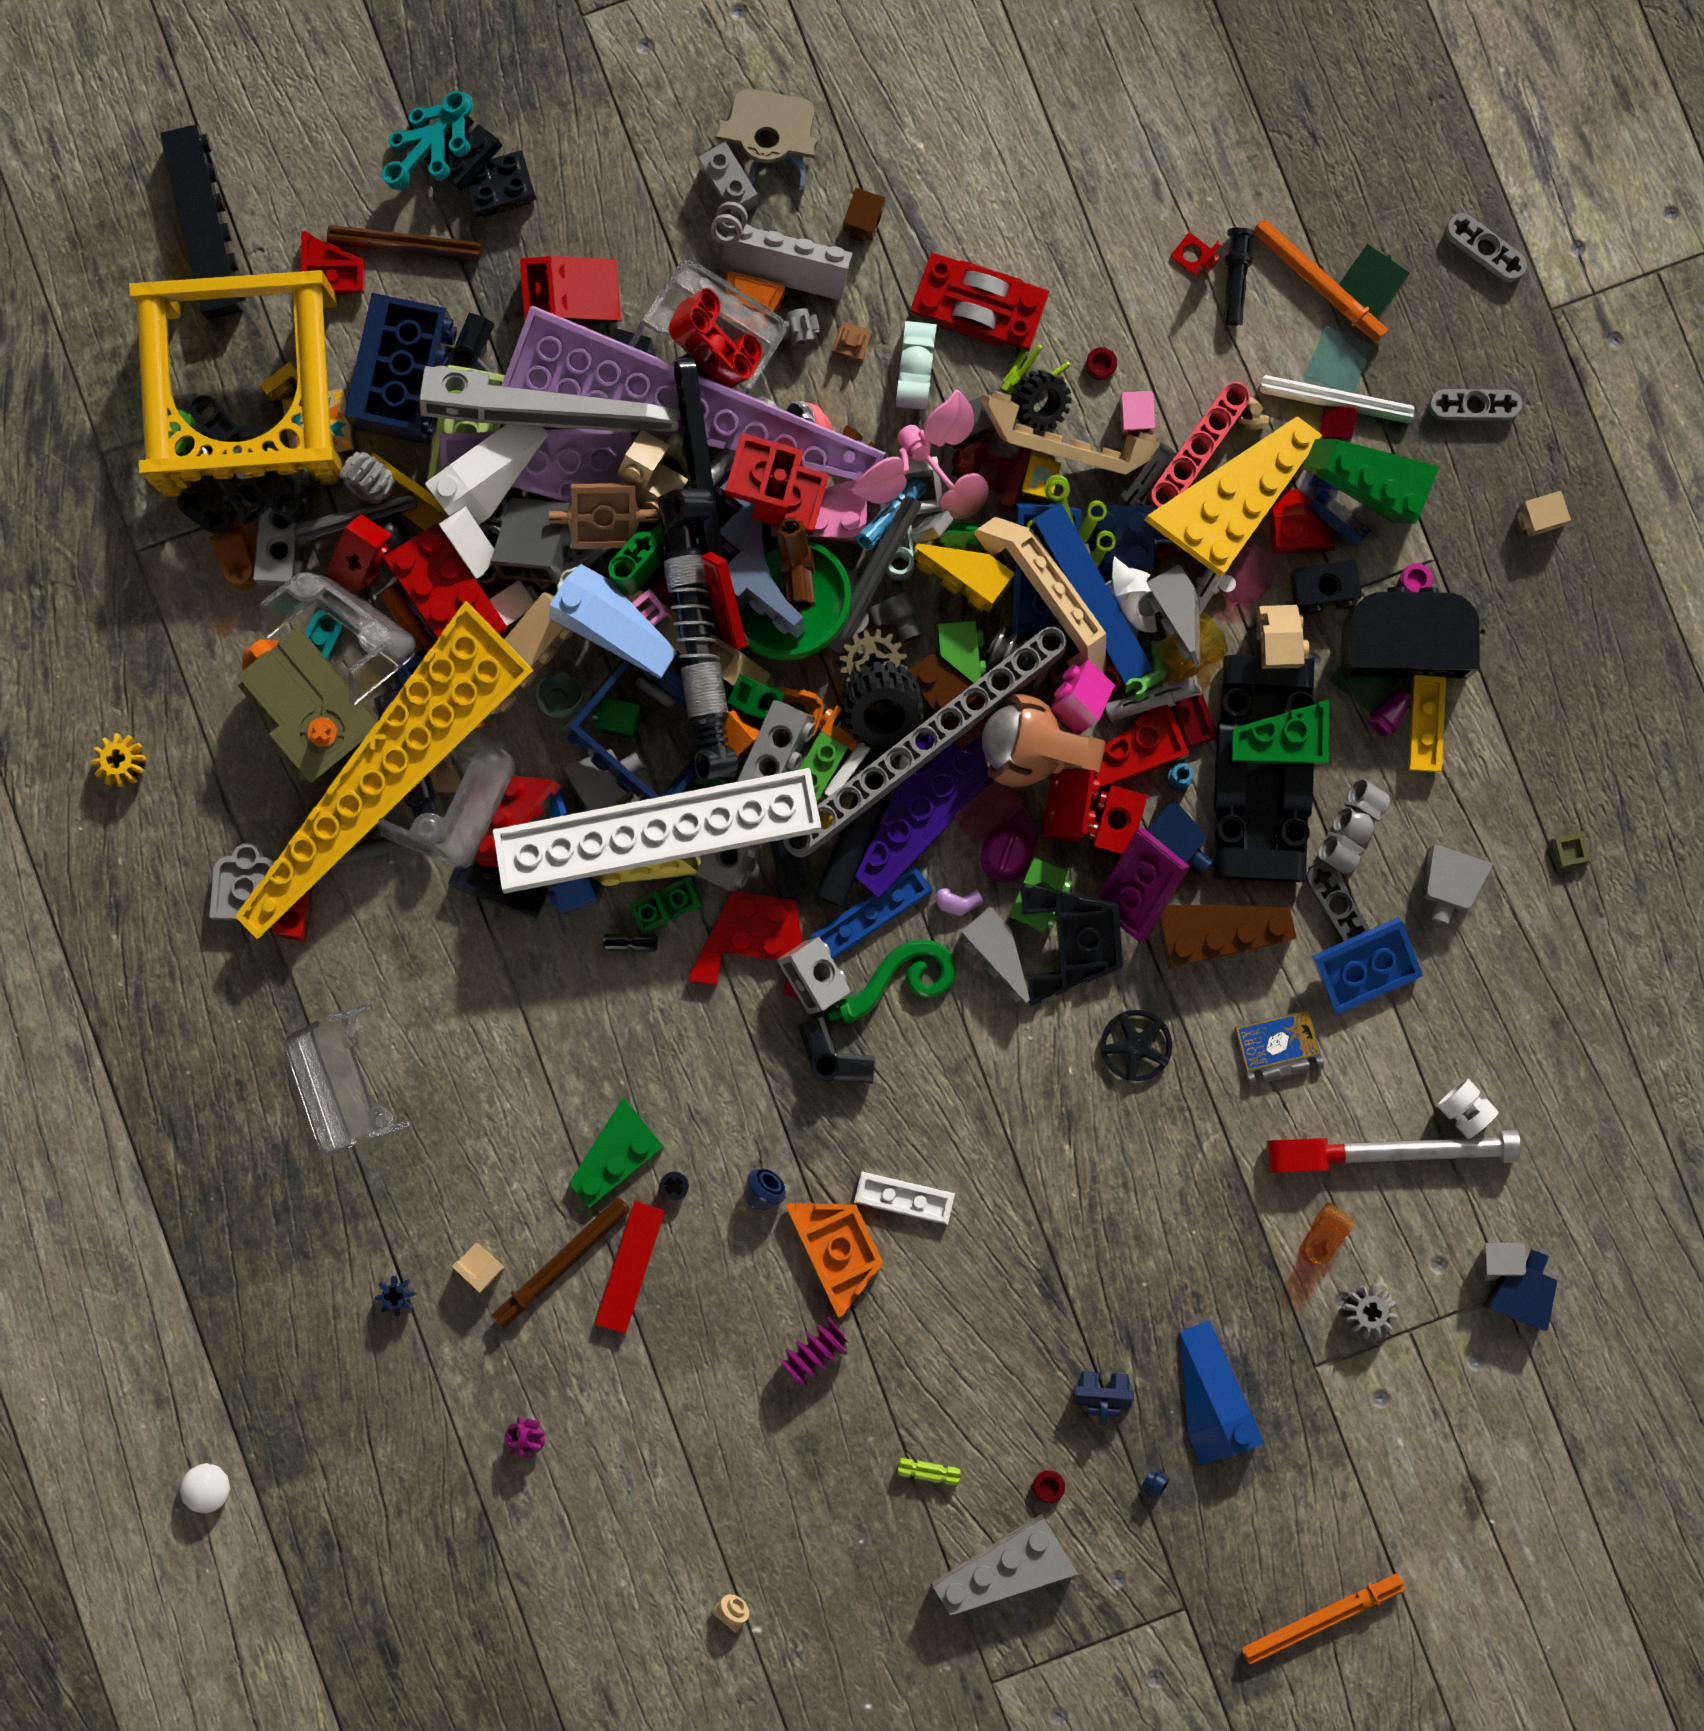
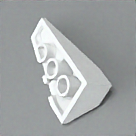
[425,424,548,526]

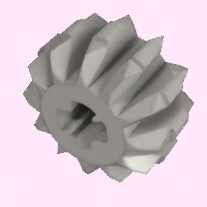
[339,452,395,504]
[1342,1284,1398,1339]

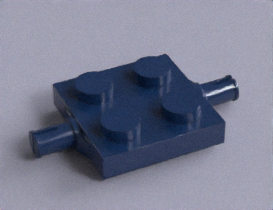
[1086,505,1175,570]

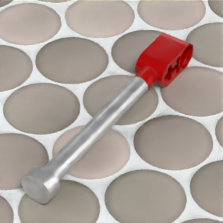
[1266,1130,1521,1173]

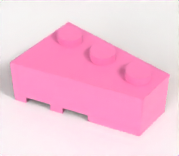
[771,479,867,545]

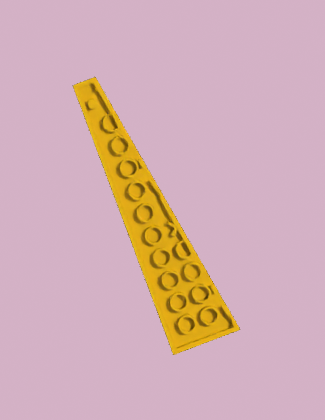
[235,601,534,939]

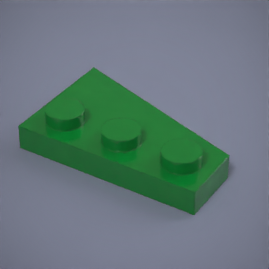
[1231,699,1329,764]

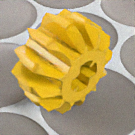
[91,733,147,788]

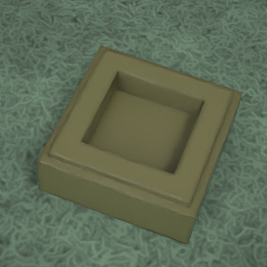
[1551,831,1592,870]

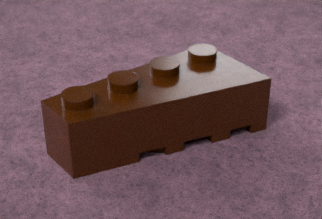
[1157,905,1297,969]

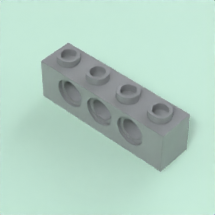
[253,468,312,588]

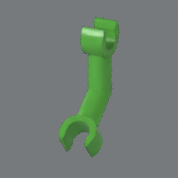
[1125,640,1166,702]

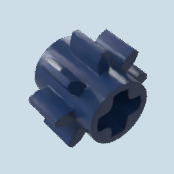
[375,1276,417,1316]

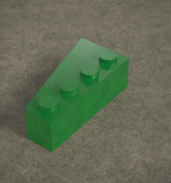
[1303,439,1440,524]

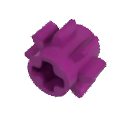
[505,1417,545,1459]

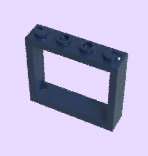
[562,658,702,801]

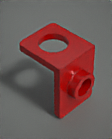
[1171,233,1222,278]

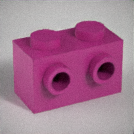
[1051,659,1115,735]

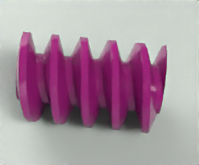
[779,1316,849,1386]

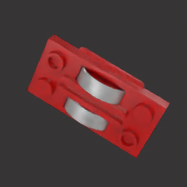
[911,252,1050,352]

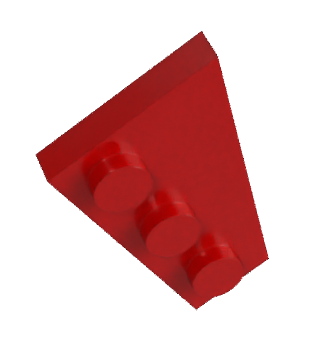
[1095,704,1190,790]
[474,776,561,868]

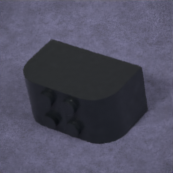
[1342,587,1480,679]

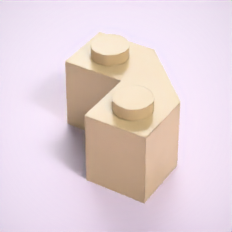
[617,429,688,520]
[1255,605,1309,669]

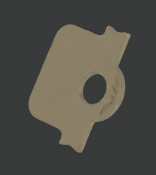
[715,89,818,163]

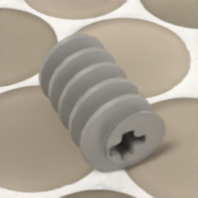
[985,626,1053,691]

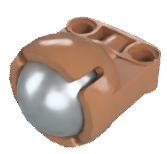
[982,694,1106,787]

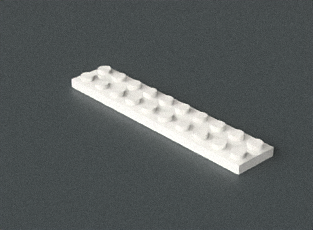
[493,768,822,894]

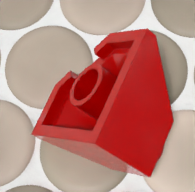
[1269,489,1335,554]

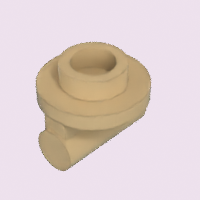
[1238,397,1269,430]
[711,1594,749,1633]

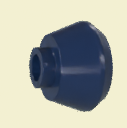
[744,1168,786,1210]

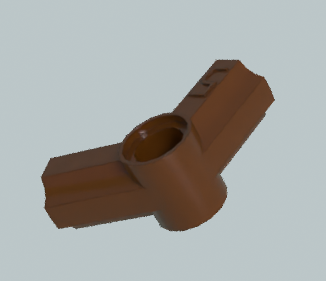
[776,517,816,612]

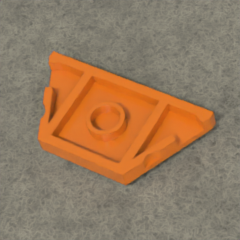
[785,1203,884,1318]

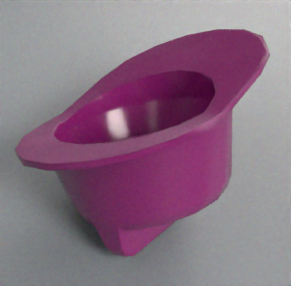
[980,808,1039,883]

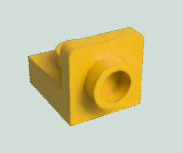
[259,362,297,402]

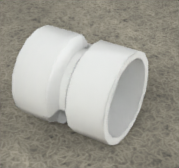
[1437,1078,1499,1139]

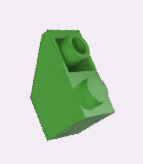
[937,621,987,683]

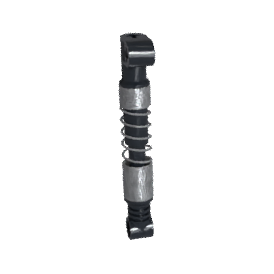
[657,488,738,781]

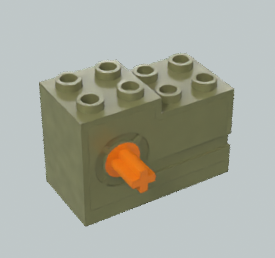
[237,627,378,784]

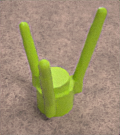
[1000,329,1071,395]

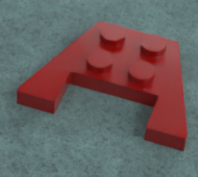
[688,891,803,998]

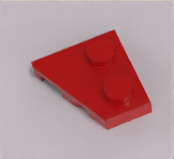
[300,231,365,294]

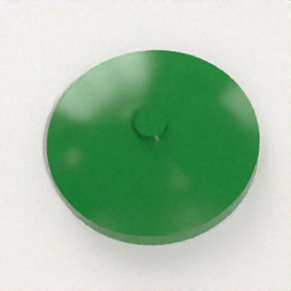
[738,540,852,660]

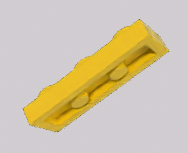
[1408,675,1446,773]

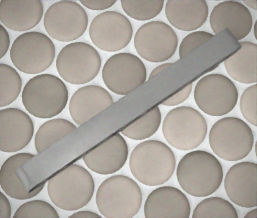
[783,627,1066,858]

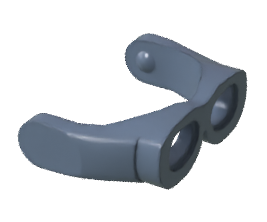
[749,154,806,193]

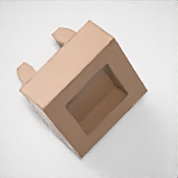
[833,321,872,363]

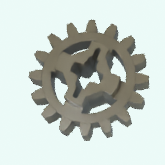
[838,629,908,684]

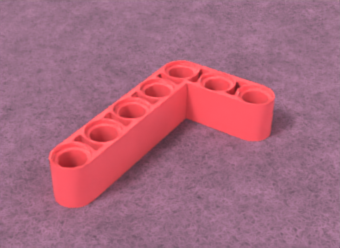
[1146,382,1250,509]

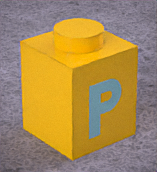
[1020,453,1061,504]

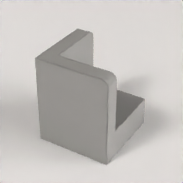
[1482,1243,1526,1281]

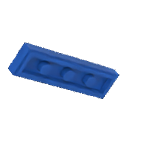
[810,865,933,959]

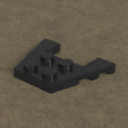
[1020,883,1123,1006]

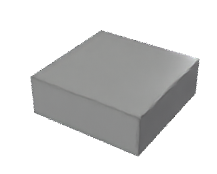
[911,510,953,544]

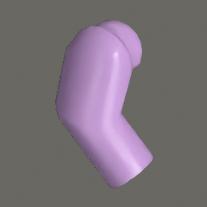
[935,888,984,916]

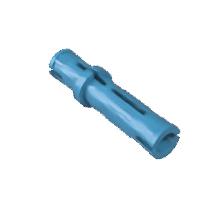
[856,477,926,550]

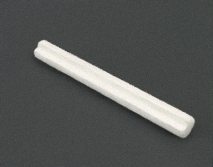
[1260,375,1414,424]

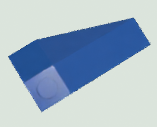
[1180,1320,1264,1465]

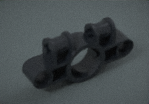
[182,395,306,525]

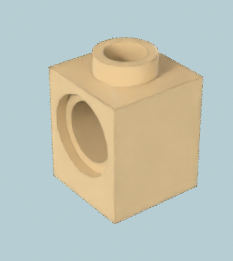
[1517,491,1571,537]

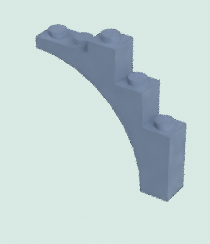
[720,480,805,639]

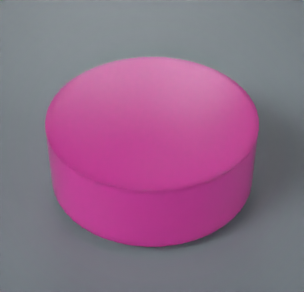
[1399,563,1433,592]

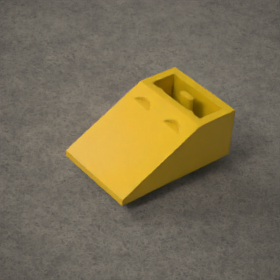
[914,543,1015,614]

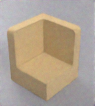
[452,1243,505,1293]

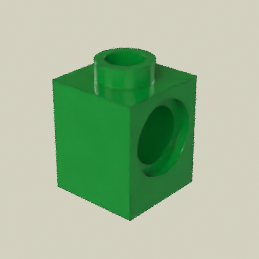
[727,674,785,719]
[592,697,642,740]

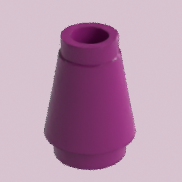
[1368,689,1412,737]

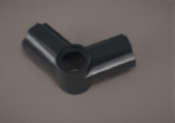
[448,312,495,373]
[797,1016,875,1084]

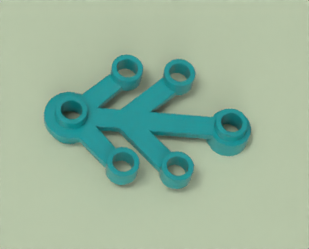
[382,90,473,190]

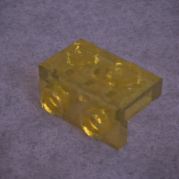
[1155,612,1229,682]

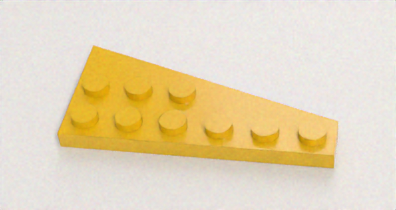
[1144,416,1322,577]

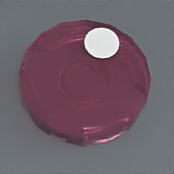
[1211,541,1274,604]

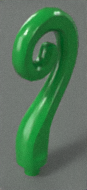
[827,940,956,1025]

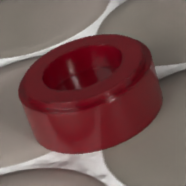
[1085,347,1117,381]
[1032,1470,1065,1503]

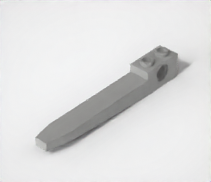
[420,366,680,432]

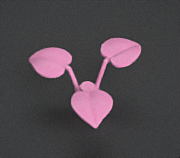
[850,389,989,519]

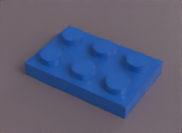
[1312,917,1423,1015]

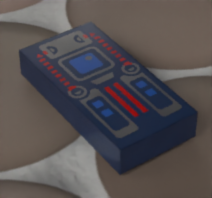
[1309,490,1371,547]

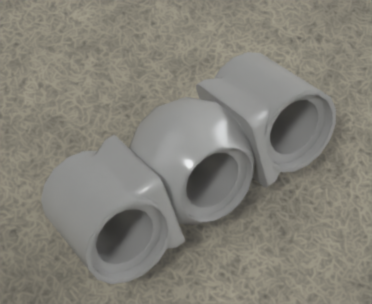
[1318,779,1390,874]

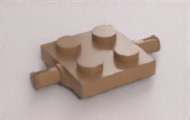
[549,483,658,549]

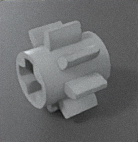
[780,308,820,346]

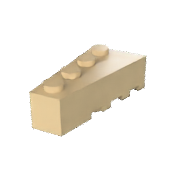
[491,592,573,714]

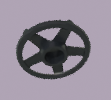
[1100,1010,1172,1082]

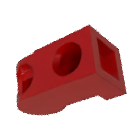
[273,887,313,942]

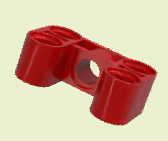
[669,288,762,388]

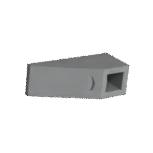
[1146,564,1200,668]
[961,907,1030,1004]

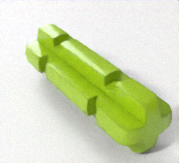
[897,1458,961,1486]

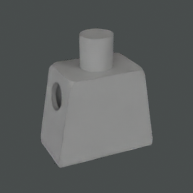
[563,749,645,811]
[1422,844,1493,924]

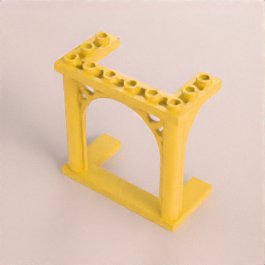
[129,270,344,496]

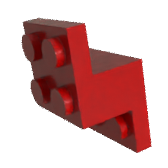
[724,433,829,536]

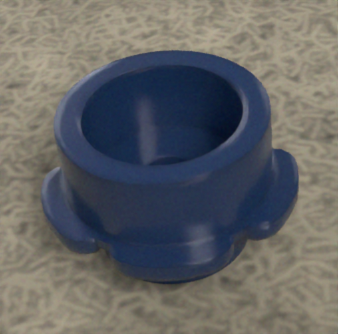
[1142,1469,1170,1500]

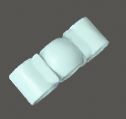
[896,321,937,410]

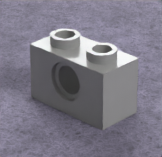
[698,141,759,218]
[777,937,851,1015]

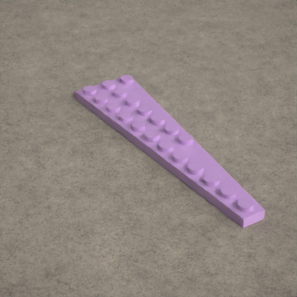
[502,306,886,480]

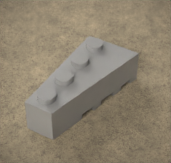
[932,1514,1078,1616]

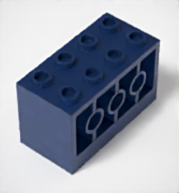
[344,293,457,444]

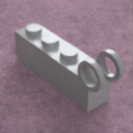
[710,202,853,301]

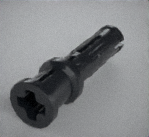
[1223,227,1255,326]

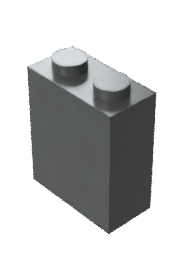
[491,497,572,584]

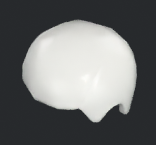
[179,1463,231,1514]

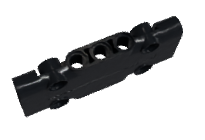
[1214,655,1315,882]

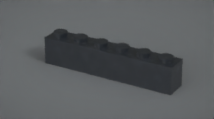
[160,124,246,320]

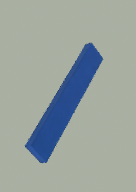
[1032,503,1153,685]

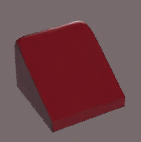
[1319,406,1358,442]

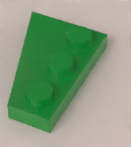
[569,1097,664,1208]

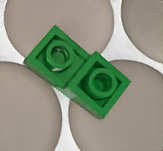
[629,876,704,934]

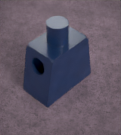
[1147,799,1213,875]
[1483,1249,1557,1331]

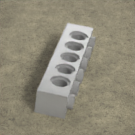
[695,700,816,891]

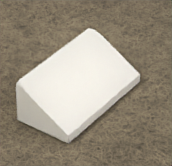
[439,506,494,579]

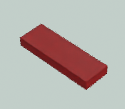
[701,552,747,650]

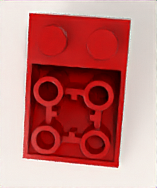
[520,256,622,325]
[1042,769,1100,843]

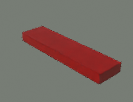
[595,1201,666,1334]

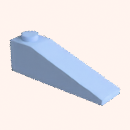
[549,564,677,679]

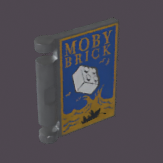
[1235,1010,1324,1086]

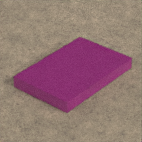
[1097,828,1190,943]

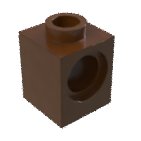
[843,188,885,241]

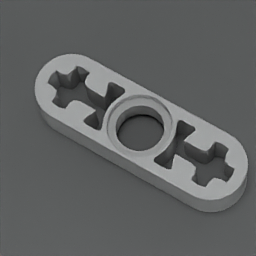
[1446,213,1527,282]
[1428,389,1522,421]

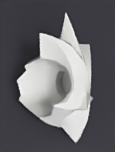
[1106,556,1157,639]

